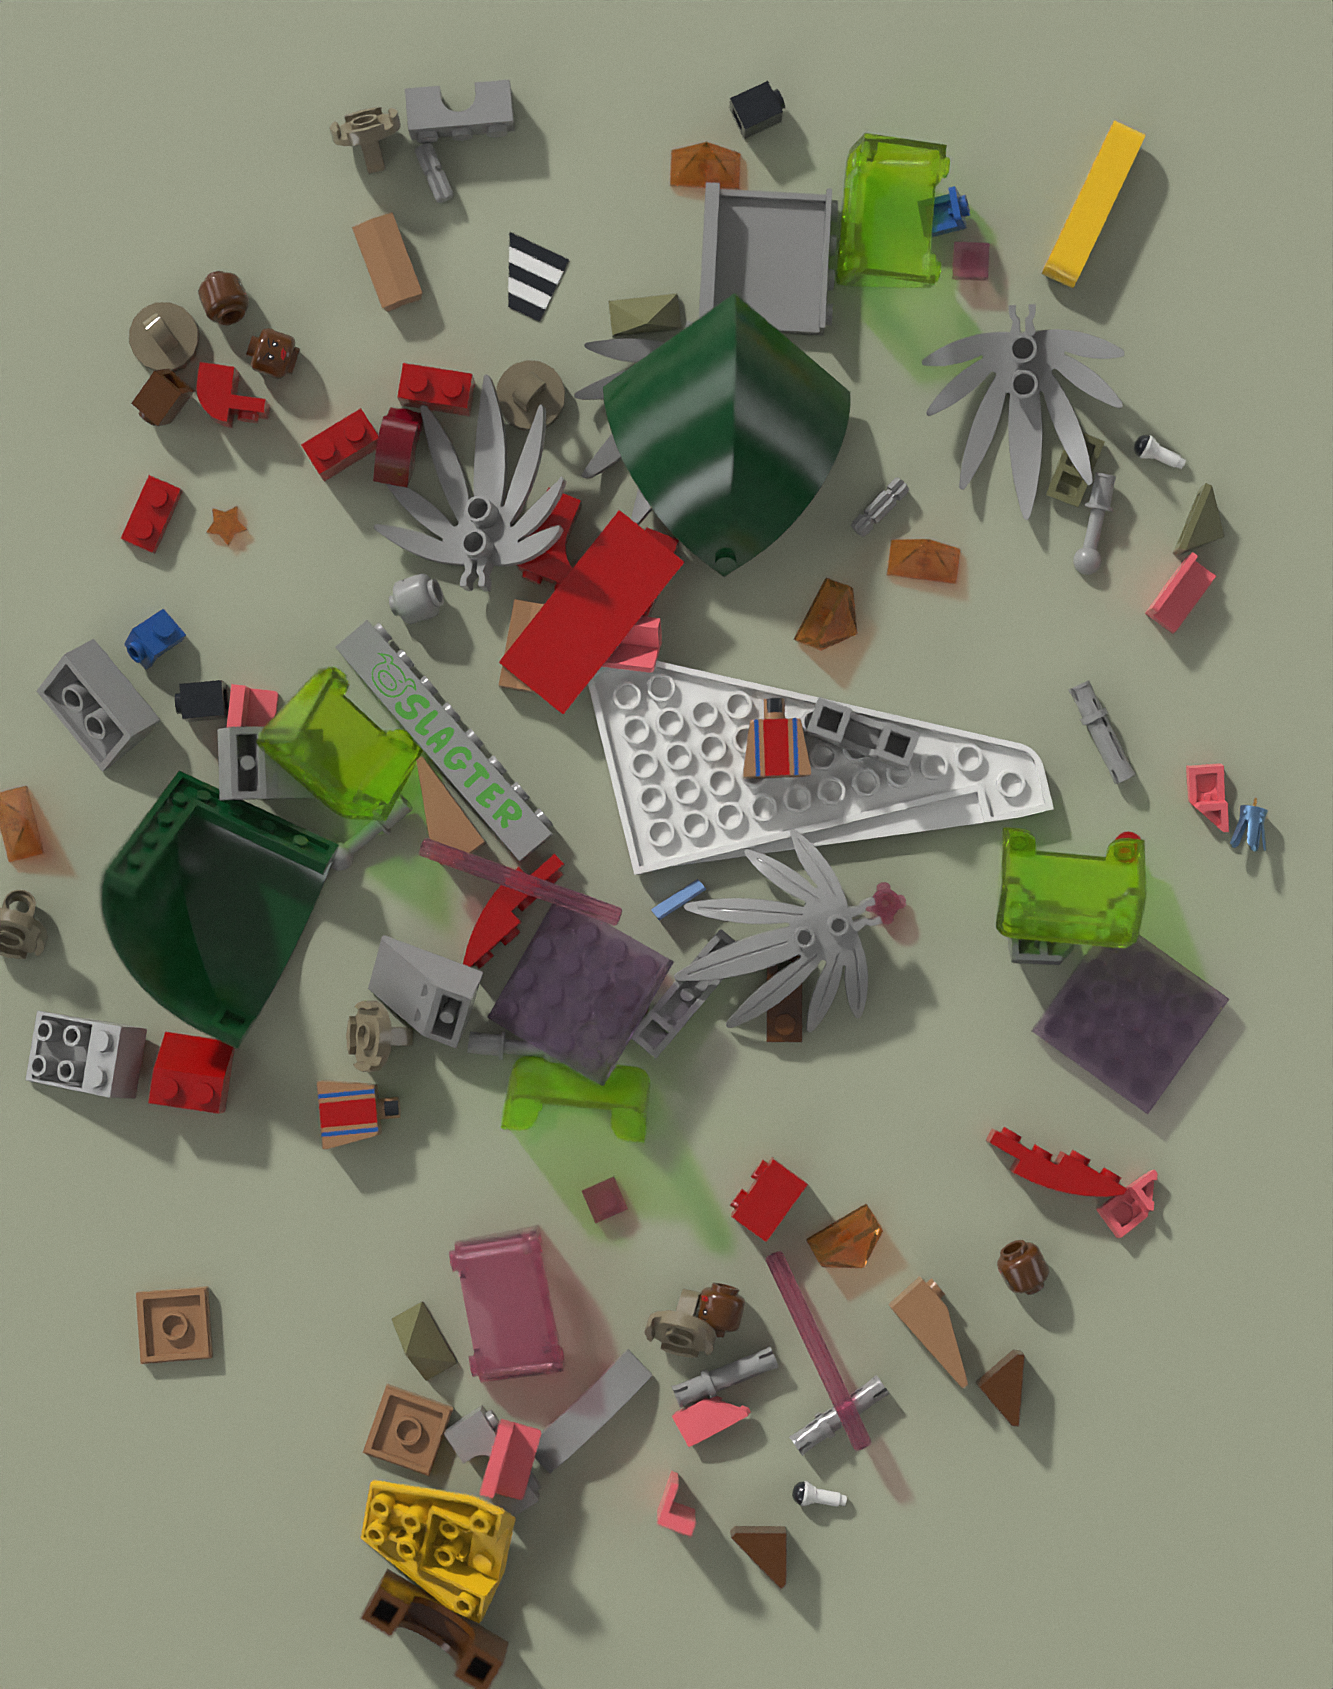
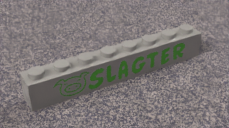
[335,620,553,862]

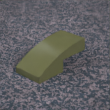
[1046,432,1105,508]

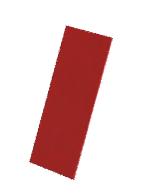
[499,510,684,715]

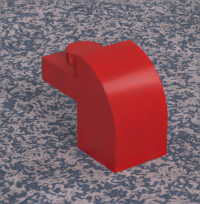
[196,362,270,428]

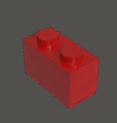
[397,363,475,416]
[301,408,378,482]
[730,1157,808,1242]

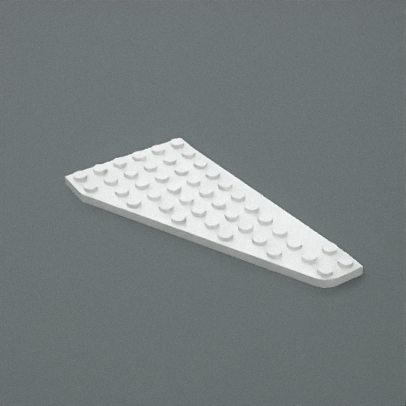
[588,661,1054,875]

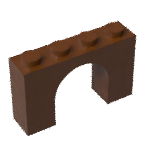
[360,1568,509,1689]

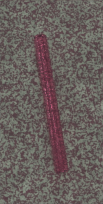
[419,838,622,925]
[765,1251,871,1451]

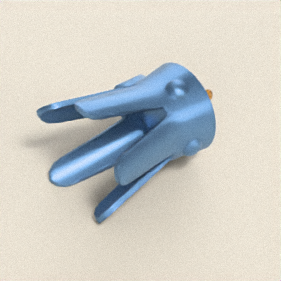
[1230,798,1268,852]

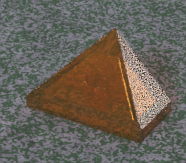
[670,142,741,189]
[886,539,961,584]
[794,578,858,651]
[0,786,44,863]
[806,1204,883,1268]

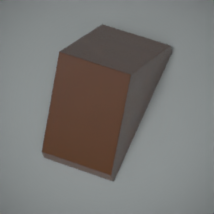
[976,1349,1025,1427]
[730,1526,787,1589]

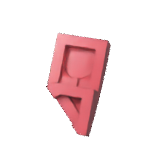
[1186,763,1229,832]
[1096,1169,1158,1238]
[672,1396,751,1447]

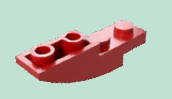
[463,853,565,970]
[985,1127,1127,1197]

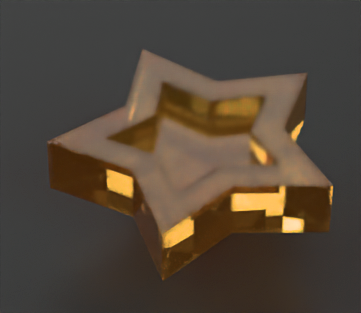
[206,506,247,546]

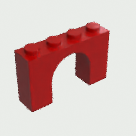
[516,487,679,617]

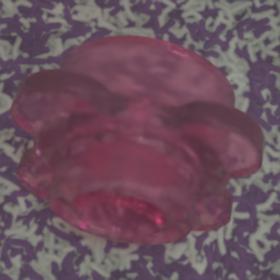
[865,882,906,924]

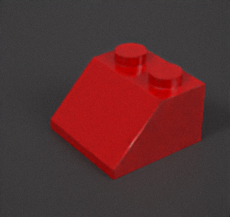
[148,1032,235,1114]

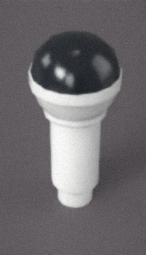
[1134,435,1186,469]
[792,1481,847,1507]

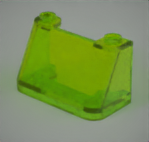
[836,133,950,288]
[256,666,423,821]
[996,827,1146,948]
[501,1056,651,1143]

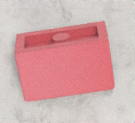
[1145,552,1216,634]
[602,616,662,673]
[227,684,279,727]
[479,1419,541,1500]
[657,1471,696,1536]

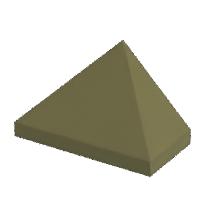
[608,293,682,337]
[1173,483,1225,555]
[391,1301,457,1381]

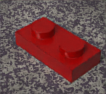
[120,475,183,554]

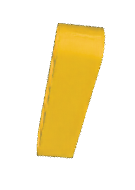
[1041,120,1146,288]

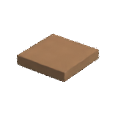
[136,1286,213,1364]
[362,1384,454,1476]

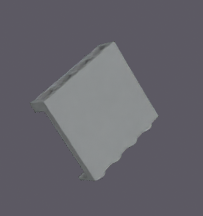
[699,182,838,336]

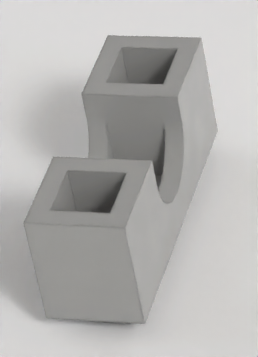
[405,80,515,144]
[805,697,920,770]
[444,1405,541,1517]

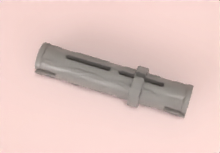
[1069,680,1136,784]
[672,1346,779,1408]
[789,1375,889,1456]

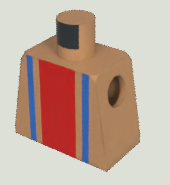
[742,698,811,779]
[317,1080,401,1149]

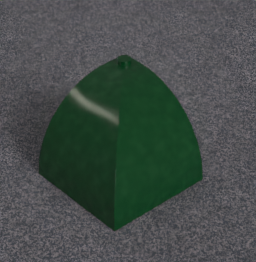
[603,293,851,577]
[100,770,339,1049]

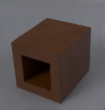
[131,368,194,426]

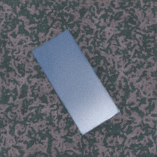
[651,879,706,920]

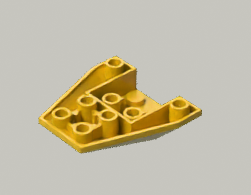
[361,1480,516,1624]

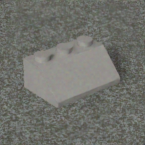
[37,639,160,772]

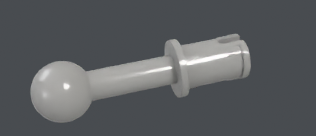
[1073,472,1116,575]
[331,794,413,871]
[468,1031,571,1066]

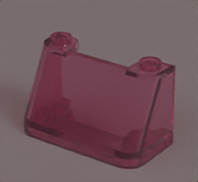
[449,1225,566,1383]

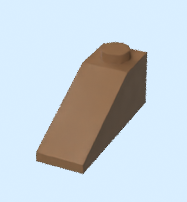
[416,756,486,868]
[888,1276,968,1388]

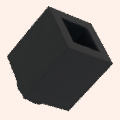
[729,81,786,139]
[175,680,229,722]

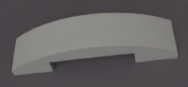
[629,929,736,1059]
[535,1349,653,1473]

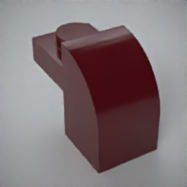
[373,407,423,488]

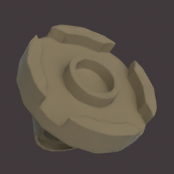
[330,107,401,174]
[129,302,200,373]
[496,360,565,431]
[0,890,48,959]
[346,1001,413,1072]
[644,1289,717,1358]

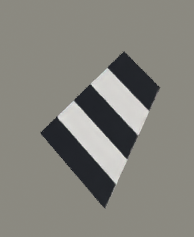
[508,231,569,322]

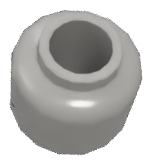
[389,574,444,624]

